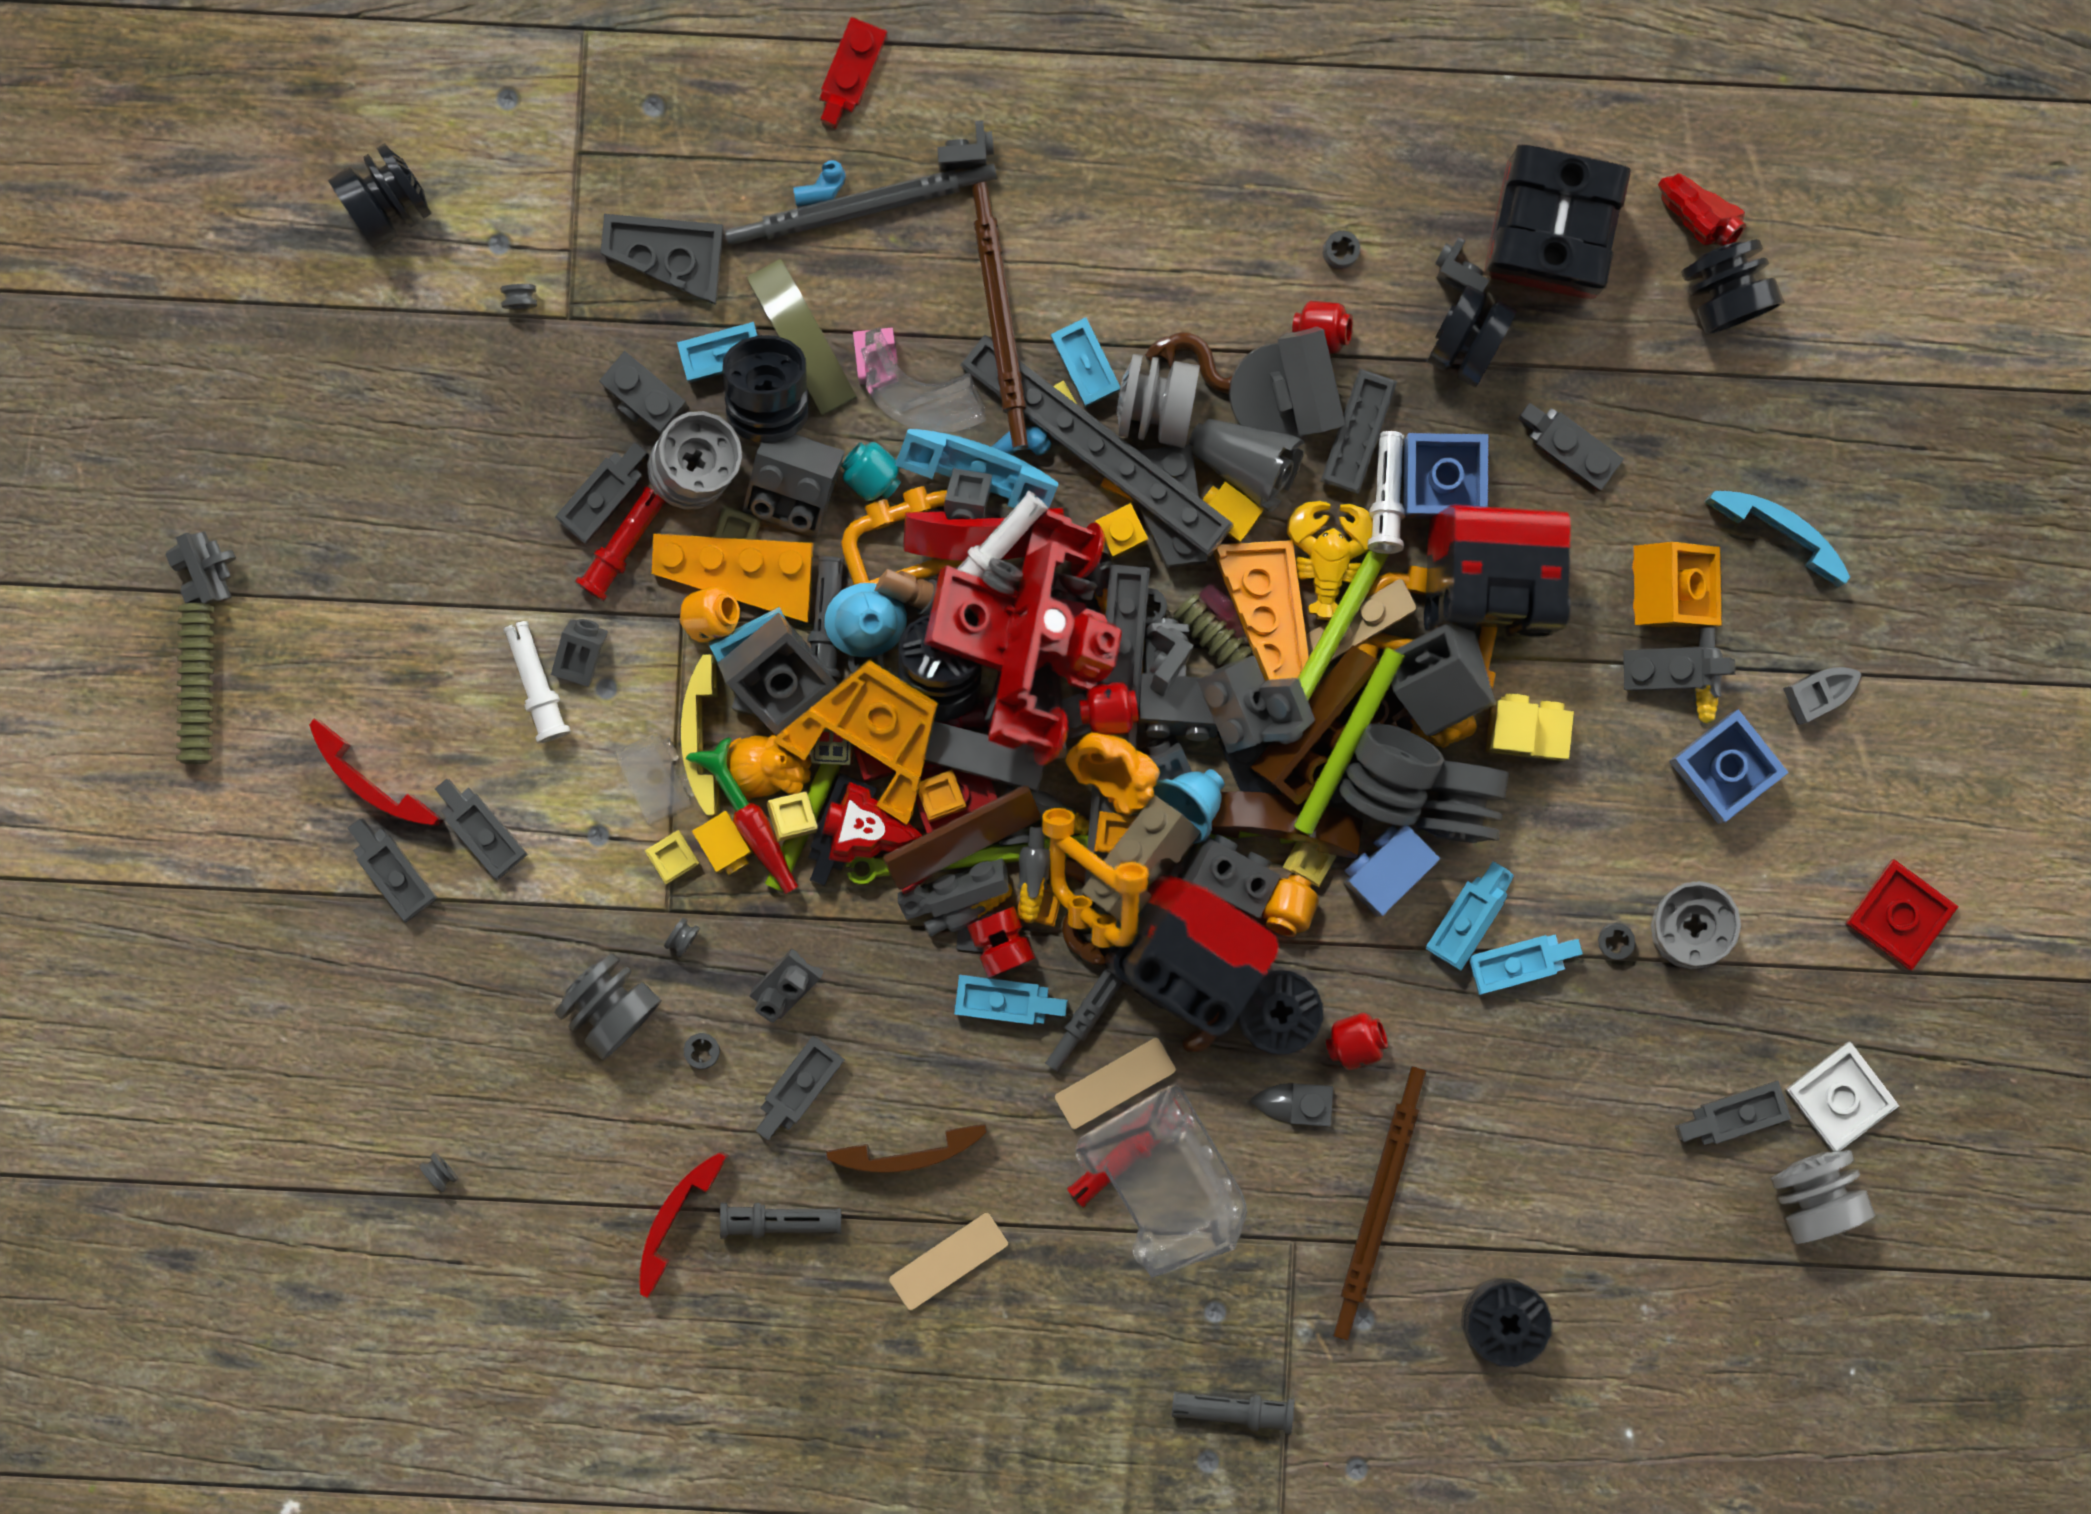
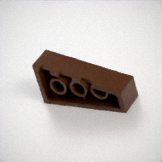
[1251,645,1408,805]

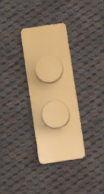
[1306,579,1417,663]
[1055,1038,1176,1129]
[889,1213,1008,1310]

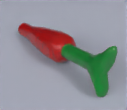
[685,737,798,894]

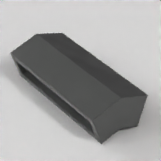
[1278,327,1345,435]

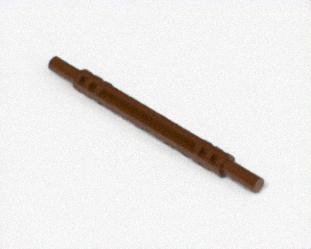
[972,182,1028,450]
[1333,1066,1427,1340]

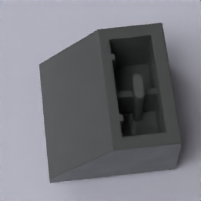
[742,434,845,538]
[1391,622,1496,737]

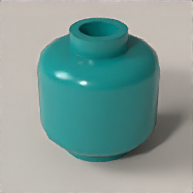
[841,442,901,501]

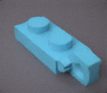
[1426,861,1514,971]
[1469,934,1583,995]
[954,974,1068,1025]

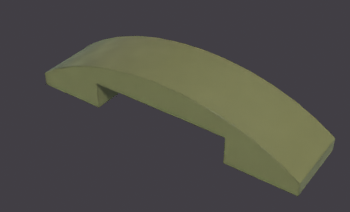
[746,258,857,416]

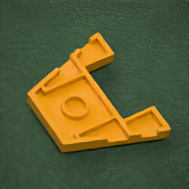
[774,660,938,825]

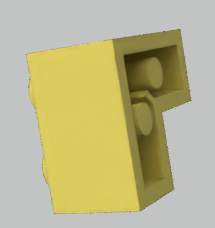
[1485,694,1574,761]

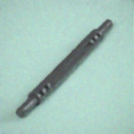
[725,163,997,245]
[1045,836,1214,1072]

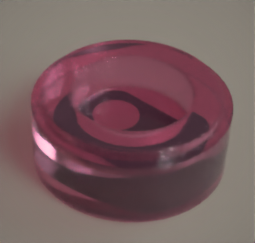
[1199,584,1237,622]

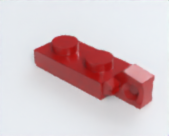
[819,17,888,129]

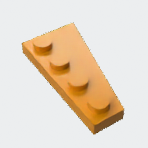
[651,533,813,623]
[1213,540,1309,682]

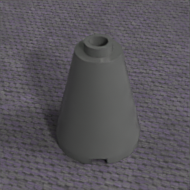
[1189,419,1305,512]

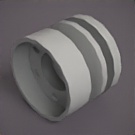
[1116,354,1200,448]
[647,411,742,510]
[1651,881,1741,970]
[1771,1150,1875,1244]

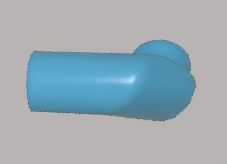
[794,160,846,207]
[991,426,1051,455]

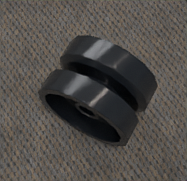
[1427,285,1517,388]

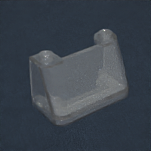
[1075,1085,1247,1278]

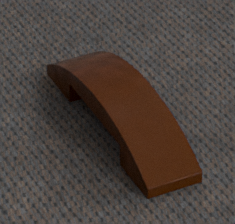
[1210,791,1363,859]
[826,1123,987,1172]

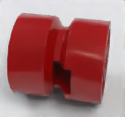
[966,907,1036,978]

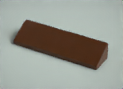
[883,785,1040,889]

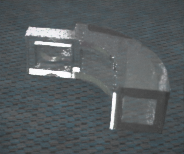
[861,327,986,433]

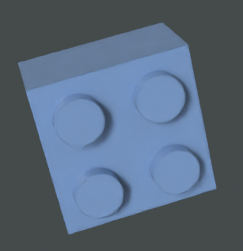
[1404,433,1488,519]
[1669,709,1789,824]
[1343,825,1440,917]

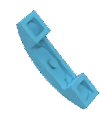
[895,429,1058,508]
[1705,491,1850,587]

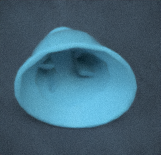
[824,583,907,657]
[1153,769,1225,844]

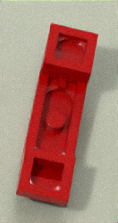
[903,508,1064,561]
[309,718,443,826]
[639,1151,729,1298]

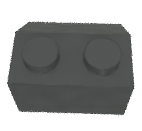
[717,612,837,735]

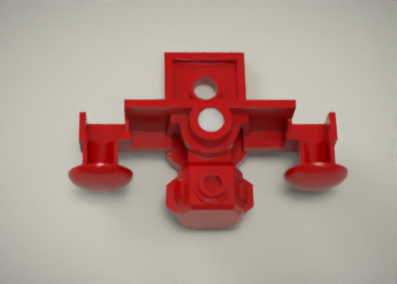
[924,510,1122,765]

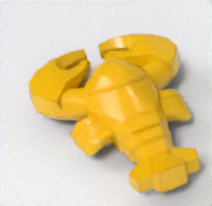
[1287,501,1373,621]

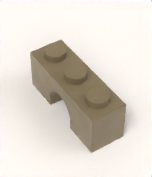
[1081,795,1201,922]

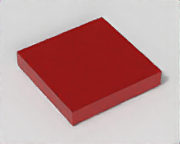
[1845,859,1959,971]

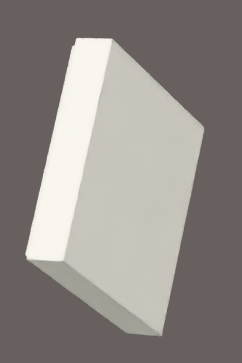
[1785,1042,1899,1153]

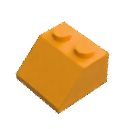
[1632,542,1722,627]

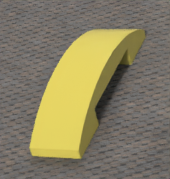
[681,654,720,816]

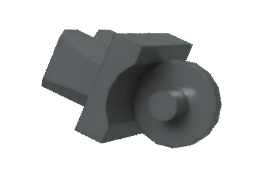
[166,532,236,604]
[749,948,824,1023]

